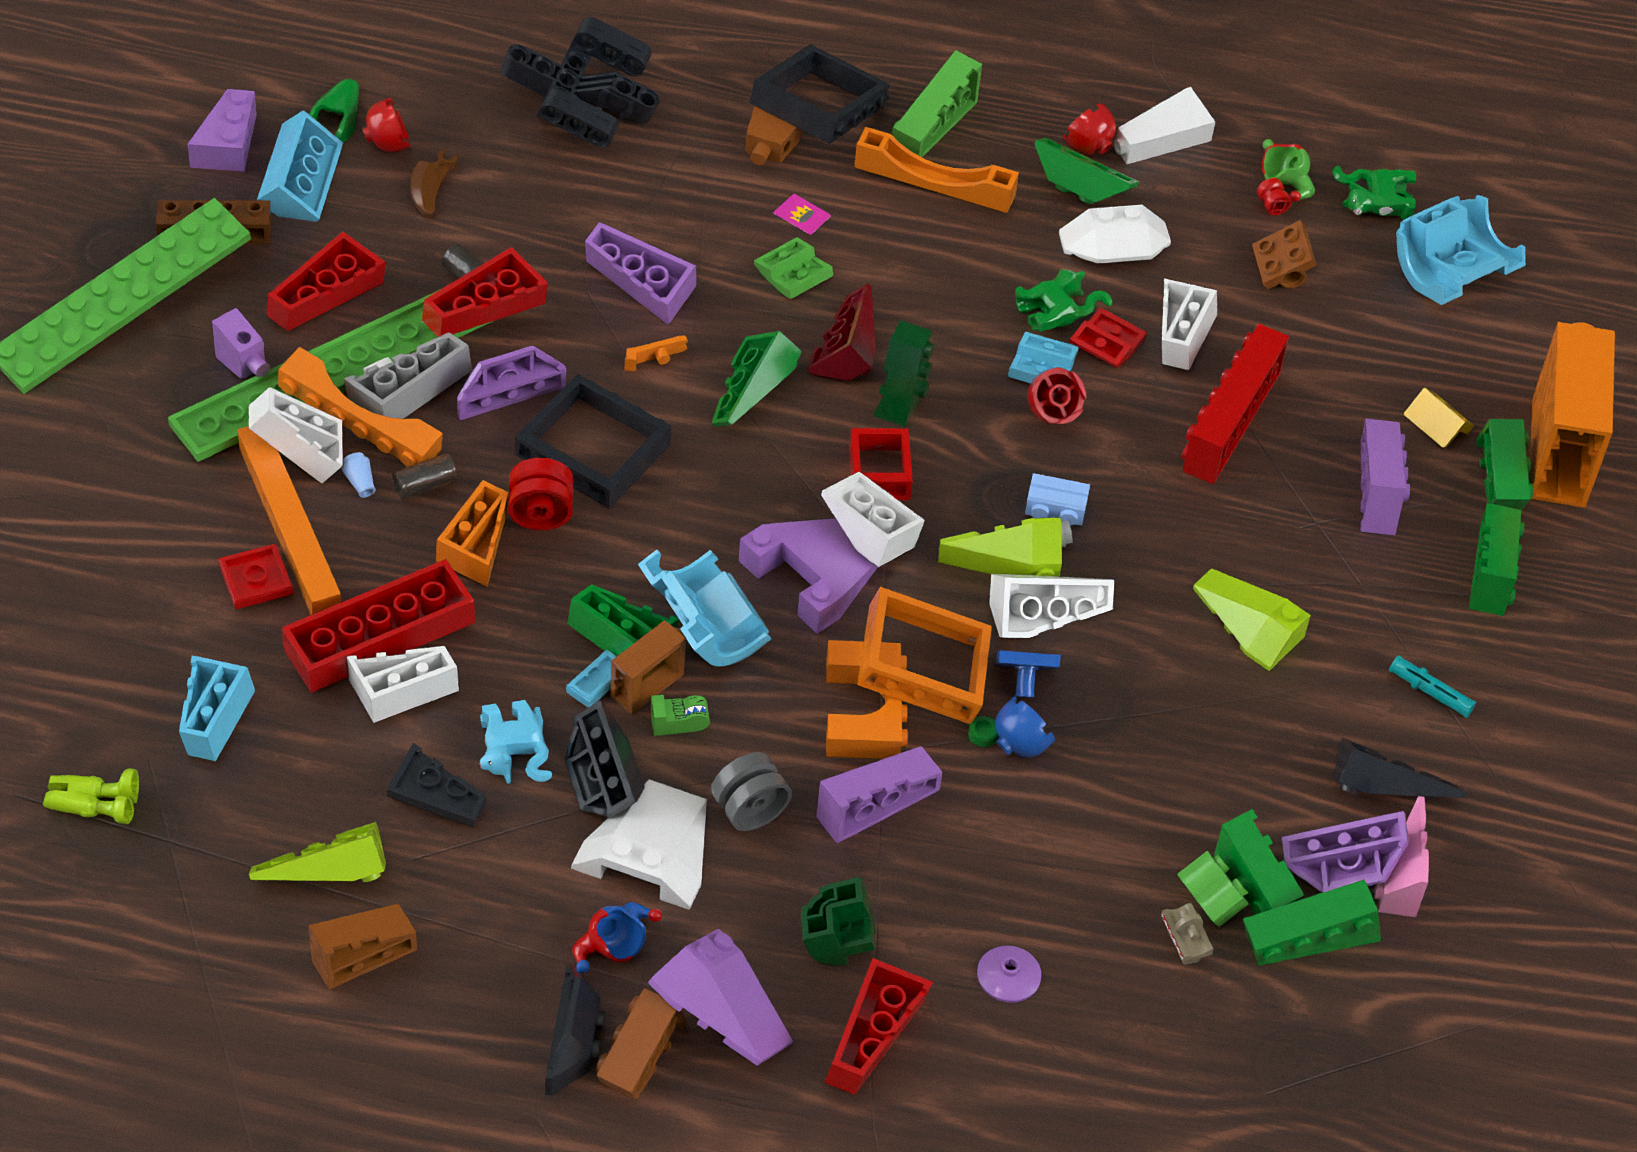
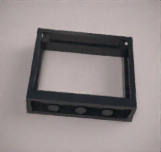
[749,44,890,144]
[515,374,671,509]

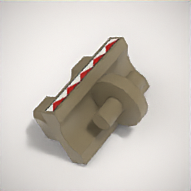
[1161,903,1214,965]

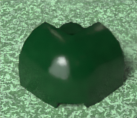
[801,877,876,966]

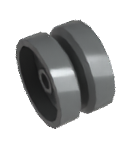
[711,752,792,832]

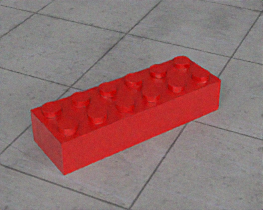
[1181,323,1290,485]
[282,559,475,693]

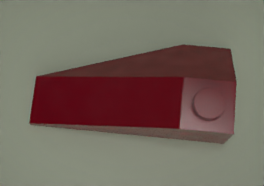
[807,283,876,381]

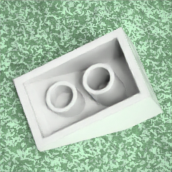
[821,472,925,567]

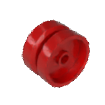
[508,458,573,531]

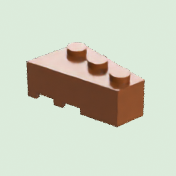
[308,903,417,990]
[596,988,687,1100]

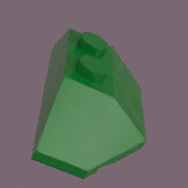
[1035,137,1140,204]

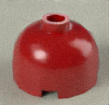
[362,97,411,153]
[1063,103,1117,155]
[1027,367,1087,425]

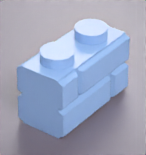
[1025,473,1090,526]

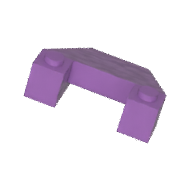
[739,518,878,634]

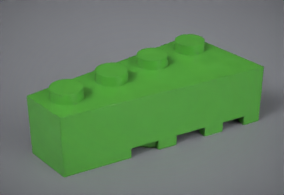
[892,50,982,157]

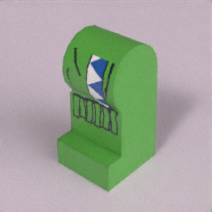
[651,695,710,736]

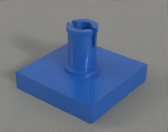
[994,650,1061,698]

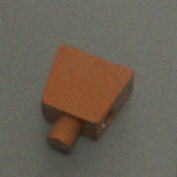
[745,106,802,165]

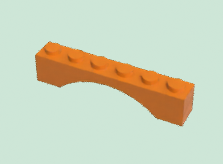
[855,127,1019,213]
[278,347,443,473]

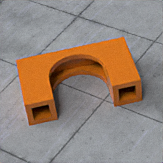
[826,640,908,759]

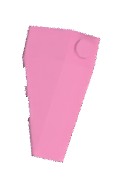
[1374,796,1429,917]

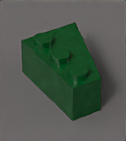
[874,320,935,427]

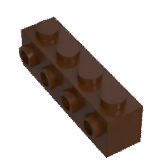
[156,200,272,244]

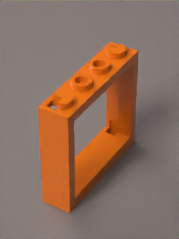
[857,587,992,724]

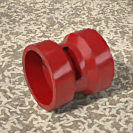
[1256,178,1292,216]

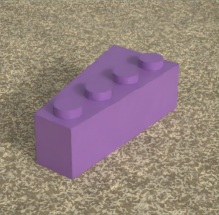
[585,222,696,325]
[1361,419,1410,535]
[816,746,942,843]

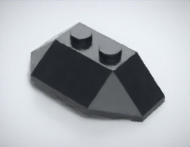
[565,701,645,817]
[545,965,606,1096]

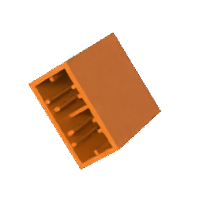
[1529,322,1615,508]

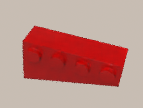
[266,232,386,331]
[422,247,548,337]
[824,958,933,1095]

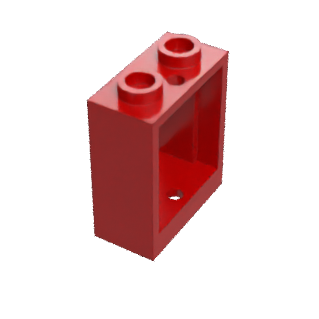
[849,428,913,500]

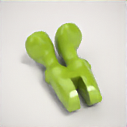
[43,768,139,824]

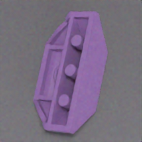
[457,346,566,420]
[1282,811,1409,893]

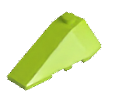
[1193,569,1311,671]
[249,822,386,882]

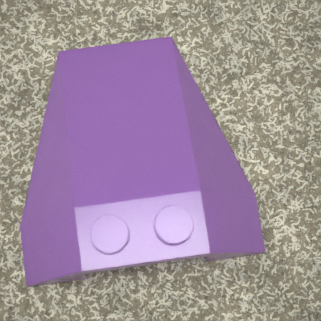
[648,929,793,1066]

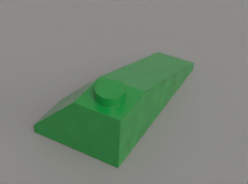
[711,331,802,427]

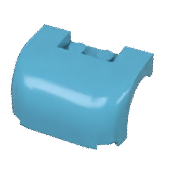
[1396,195,1526,305]
[638,550,772,666]

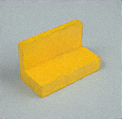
[1404,387,1475,448]

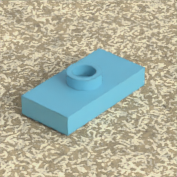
[566,650,617,708]

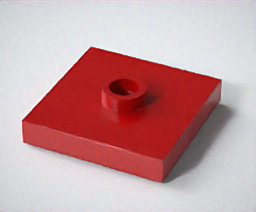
[218,543,294,610]

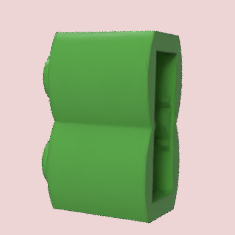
[1177,851,1249,927]

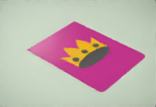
[773,194,831,234]

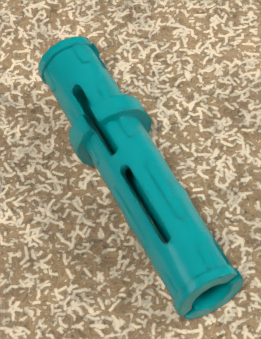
[1389,655,1476,718]

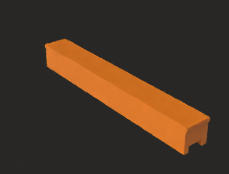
[237,426,341,615]

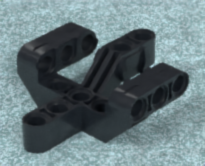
[500,17,660,148]

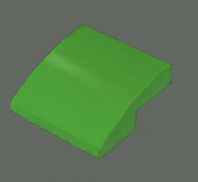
[754,237,834,299]

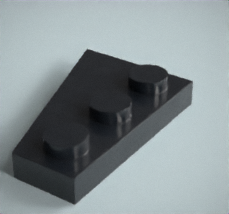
[387,742,487,827]

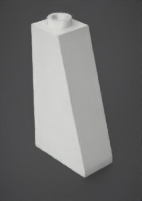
[1114,87,1215,164]

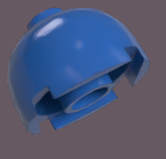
[995,697,1055,758]

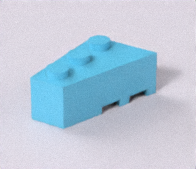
[179,655,255,761]

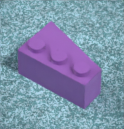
[187,89,257,172]

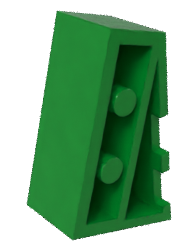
[1476,419,1533,510]
[567,584,679,656]
[1214,809,1304,915]

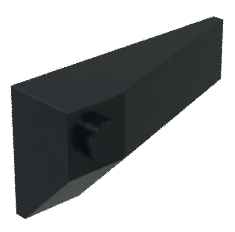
[1333,737,1467,798]

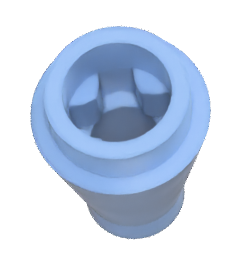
[342,452,376,498]

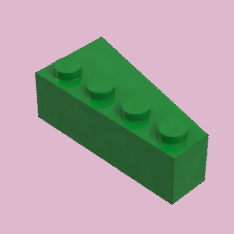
[1468,503,1525,616]
[1243,879,1381,966]

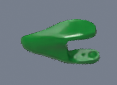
[309,78,359,142]

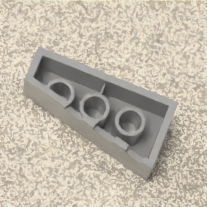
[344,333,472,419]

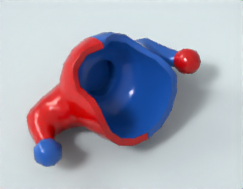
[572,902,662,974]

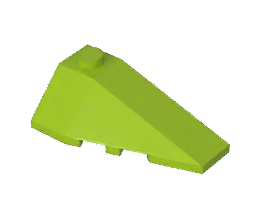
[938,518,1062,577]

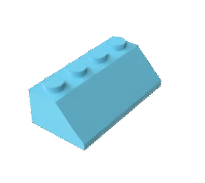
[257,110,343,222]

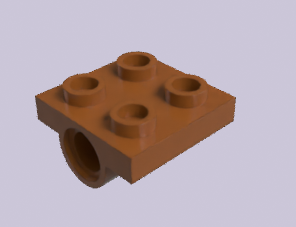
[1252,220,1317,289]

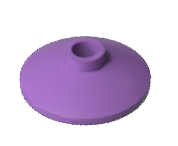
[977,946,1041,1003]

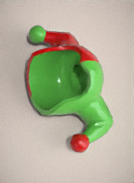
[1262,139,1315,202]

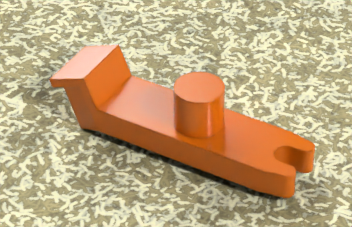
[624,335,688,371]

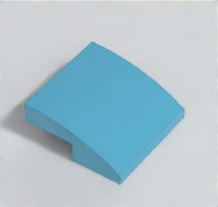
[1008,332,1079,383]

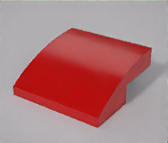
[1070,307,1147,368]

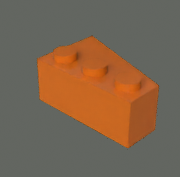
[436,480,509,587]

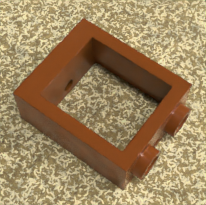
[610,620,686,715]

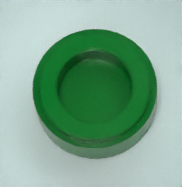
[968,716,998,747]

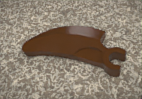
[410,150,458,218]

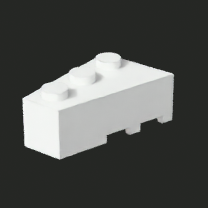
[1162,278,1217,370]

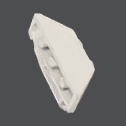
[1059,205,1171,263]

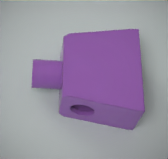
[212,308,270,378]

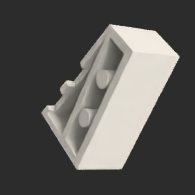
[249,387,343,483]
[347,646,459,723]

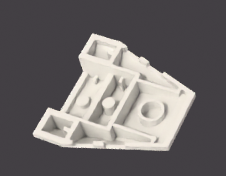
[571,779,707,910]

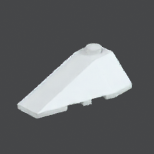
[989,574,1114,638]

